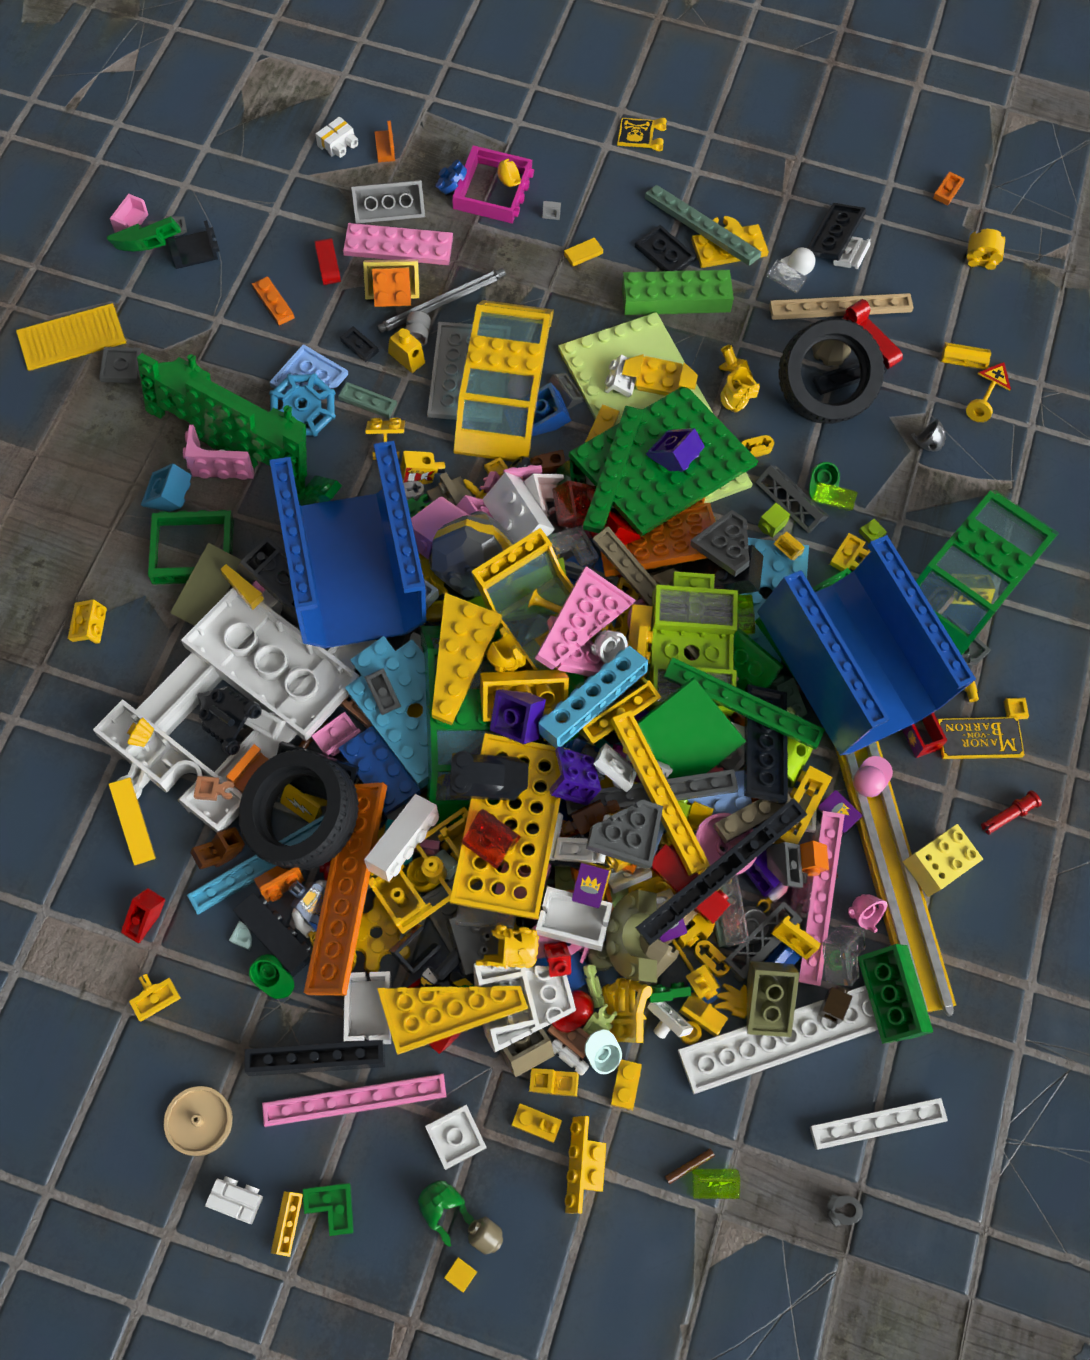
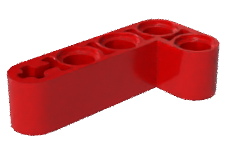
[843,299,903,370]

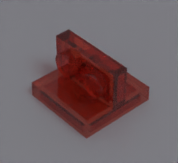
[461,809,521,869]

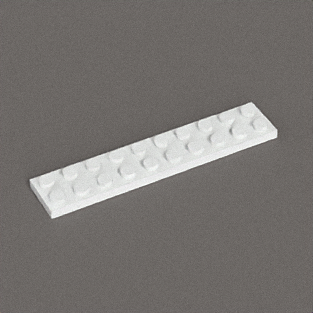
[677,985,878,1095]

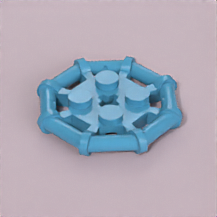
[269,373,336,437]

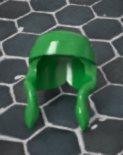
[418,1180,474,1247]

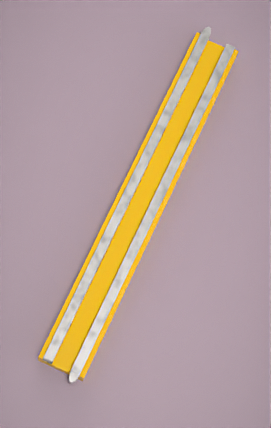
[835,741,956,1016]

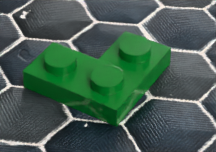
[647,982,691,1003]
[303,1183,354,1236]

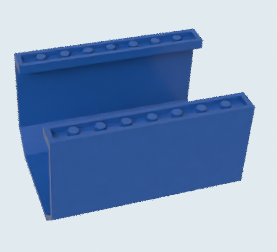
[270,441,426,649]
[757,535,976,755]

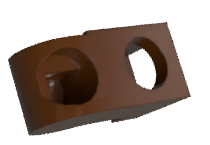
[530,450,566,474]

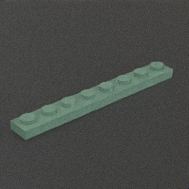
[645,185,761,266]

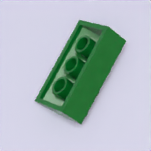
[858,944,933,1044]

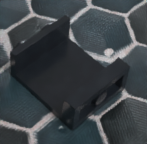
[167,220,220,269]

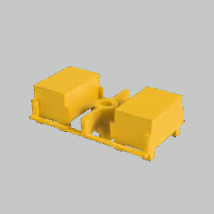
[368,807,505,934]

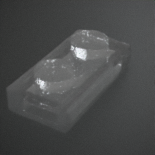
[767,260,807,294]

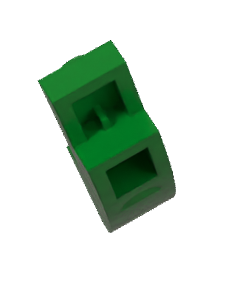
[107,216,181,251]

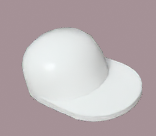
[777,247,815,279]

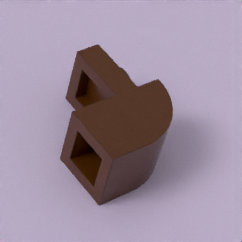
[190,827,245,870]

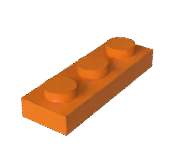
[252,276,295,326]

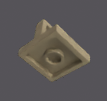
[426,472,473,506]

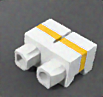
[316,117,358,158]

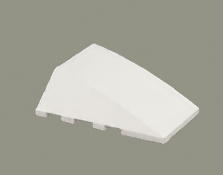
[473,963,576,1053]

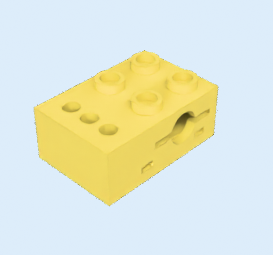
[902,824,983,897]

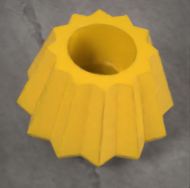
[127,717,154,747]

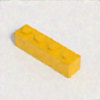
[271,1191,303,1257]

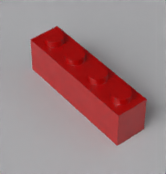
[651,844,731,924]

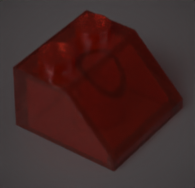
[552,480,596,528]

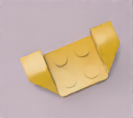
[622,354,698,396]

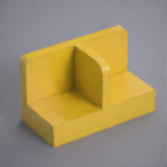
[679,993,728,1037]

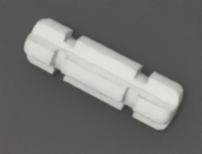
[552,1039,589,1075]

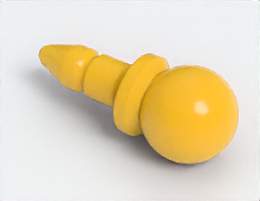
[463,479,487,499]

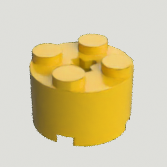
[967,229,1005,270]

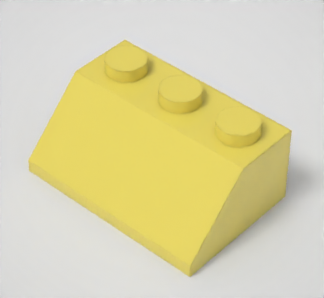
[363,259,419,299]

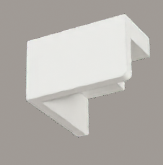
[523,474,564,517]

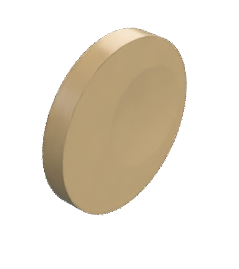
[164,1086,233,1156]

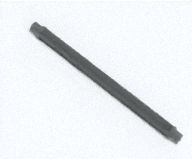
[377,268,506,333]

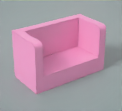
[110,194,149,233]

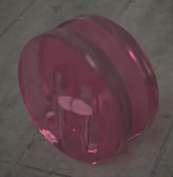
[790,875,813,913]

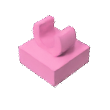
[480,471,500,493]

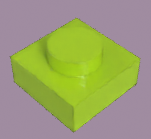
[859,518,887,543]

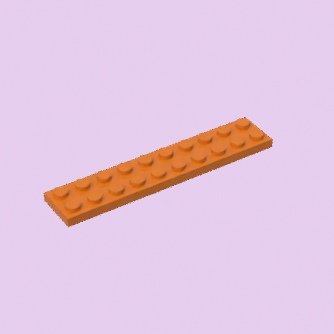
[304,782,387,996]

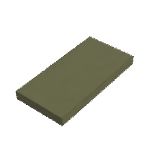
[170,543,241,626]

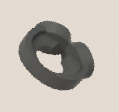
[827,1194,863,1227]

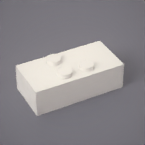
[482,472,554,543]

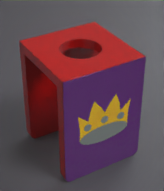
[902,713,948,758]

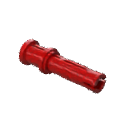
[981,790,1042,835]

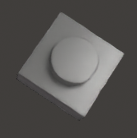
[542,201,561,220]

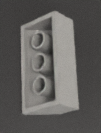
[351,180,425,224]

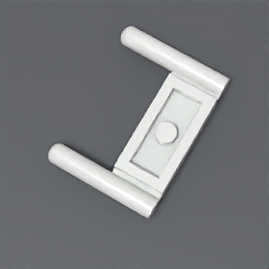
[549,813,611,864]

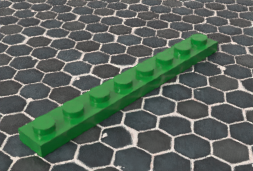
[583,406,644,534]
[663,657,825,749]

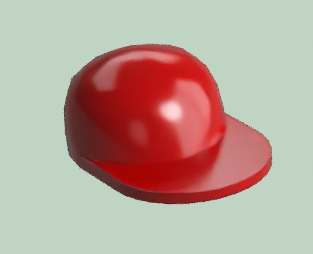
[552,990,595,1032]

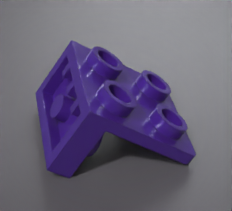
[549,747,601,805]

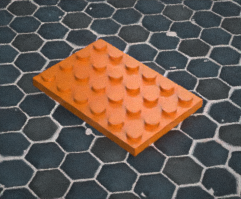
[601,502,715,577]

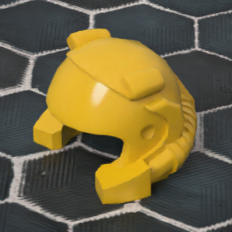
[486,627,526,672]

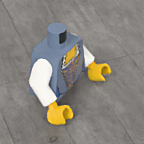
[288,880,327,946]

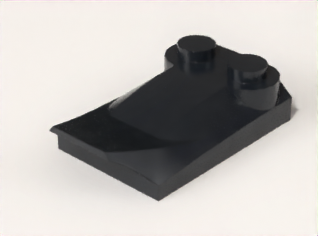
[450,751,529,801]

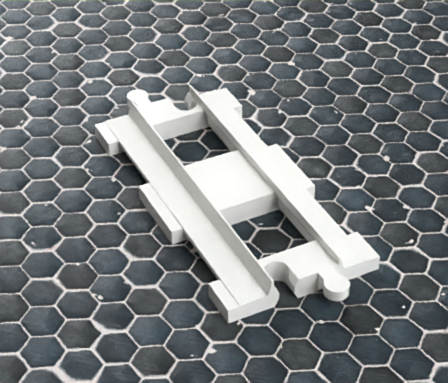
[93,574,439,832]

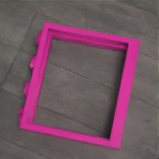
[452,145,534,224]

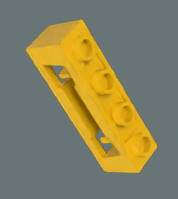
[774,766,833,844]

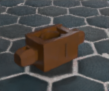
[561,799,620,835]

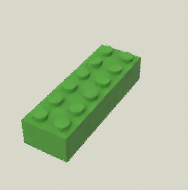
[622,270,734,315]

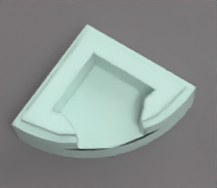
[229,921,252,951]

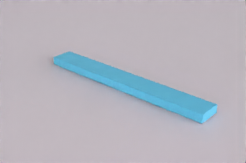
[187,815,324,914]

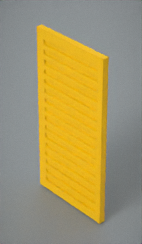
[16,303,126,371]

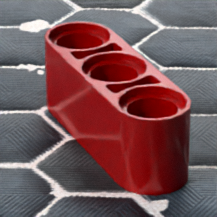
[315,238,341,285]

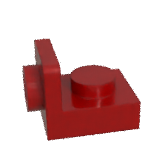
[544,942,571,977]

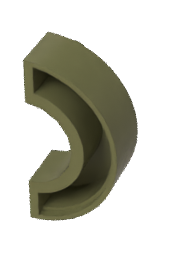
[606,890,657,983]

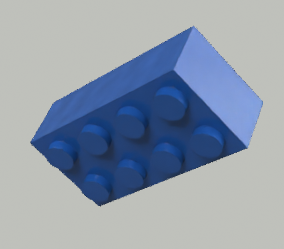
[338,725,421,820]

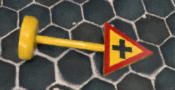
[966,362,1011,422]

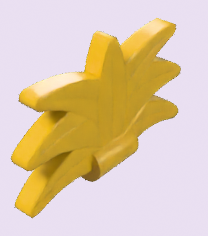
[714,984,747,1019]

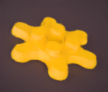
[355,896,411,973]

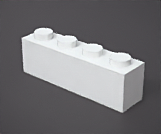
[364,794,439,882]

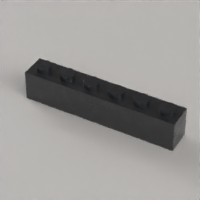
[245,1040,385,1076]

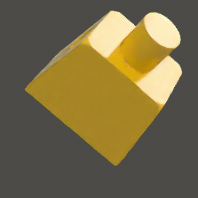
[388,328,425,373]

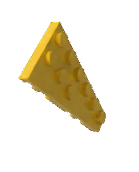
[432,593,502,725]
[377,986,528,1055]

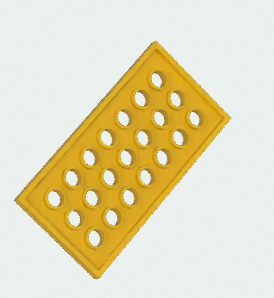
[450,733,570,920]

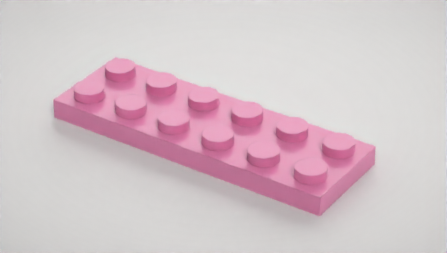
[343,223,453,265]

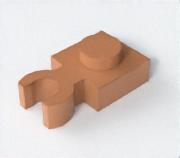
[194,776,234,801]

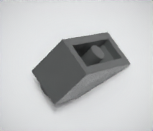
[766,842,803,888]

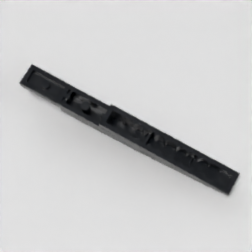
[635,798,807,946]

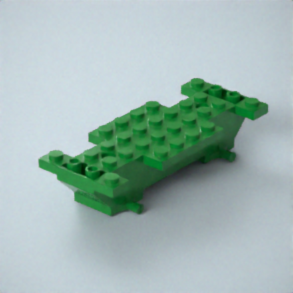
[137,353,307,492]

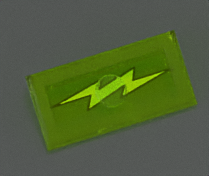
[692,1169,740,1199]

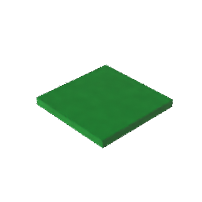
[637,677,747,779]

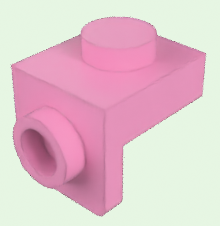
[414,839,441,856]

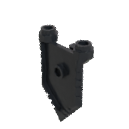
[197,686,262,755]

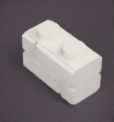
[205,1176,263,1225]

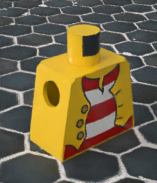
[400,451,445,484]

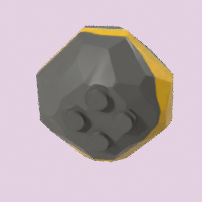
[429,511,515,597]

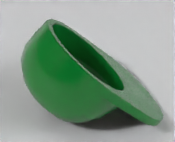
[809,462,840,504]
[249,954,295,999]

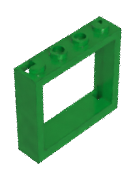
[148,510,234,585]

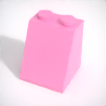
[411,497,469,559]

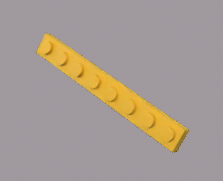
[610,710,710,876]

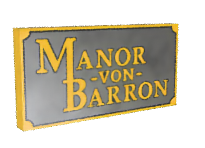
[938,717,1025,759]

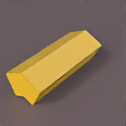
[941,342,991,370]

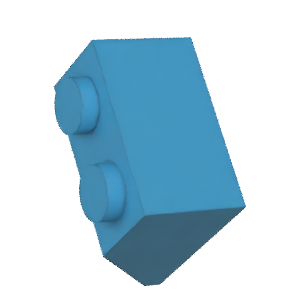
[141,463,192,512]

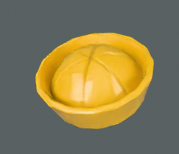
[407,856,439,892]

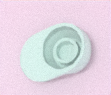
[584,1029,622,1074]

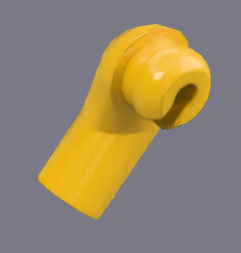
[964,681,979,702]

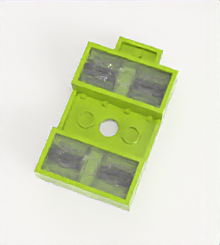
[649,571,738,716]

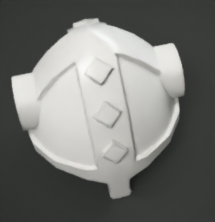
[591,630,628,663]

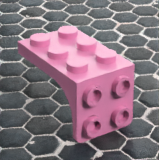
[183,425,254,480]

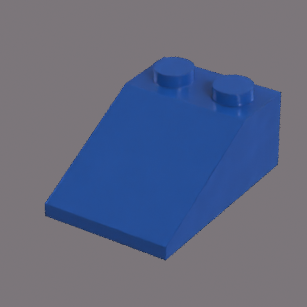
[503,382,572,437]

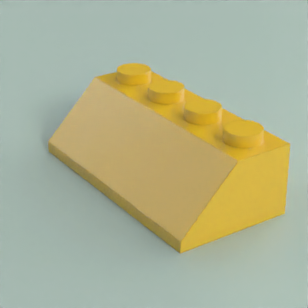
[480,670,569,722]

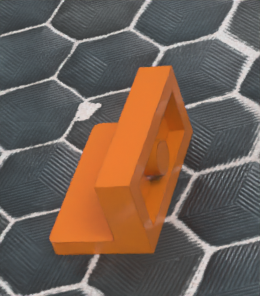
[375,121,395,163]
[226,744,269,793]

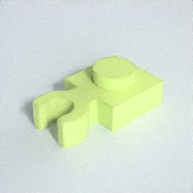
[582,1004,617,1035]

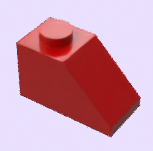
[121,888,165,943]

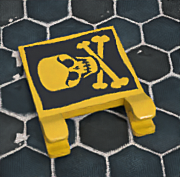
[617,118,667,151]

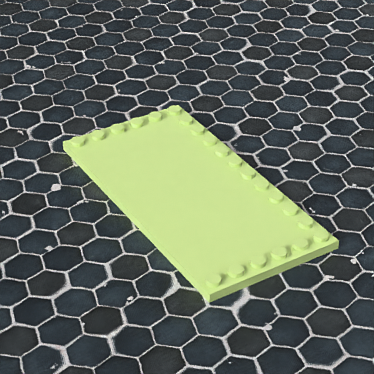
[558,312,753,503]

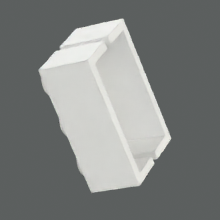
[536,886,612,951]
[344,971,391,1044]

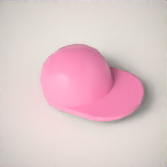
[853,756,893,797]

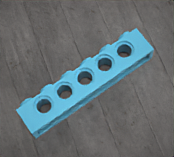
[538,645,648,749]

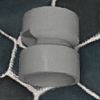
[405,311,431,346]

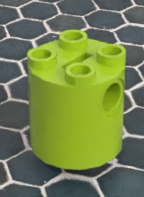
[787,737,813,788]

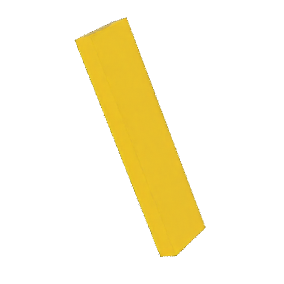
[109,777,156,866]

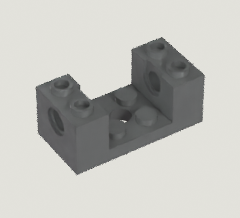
[236,537,299,627]

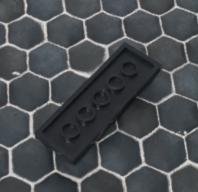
[744,684,788,804]

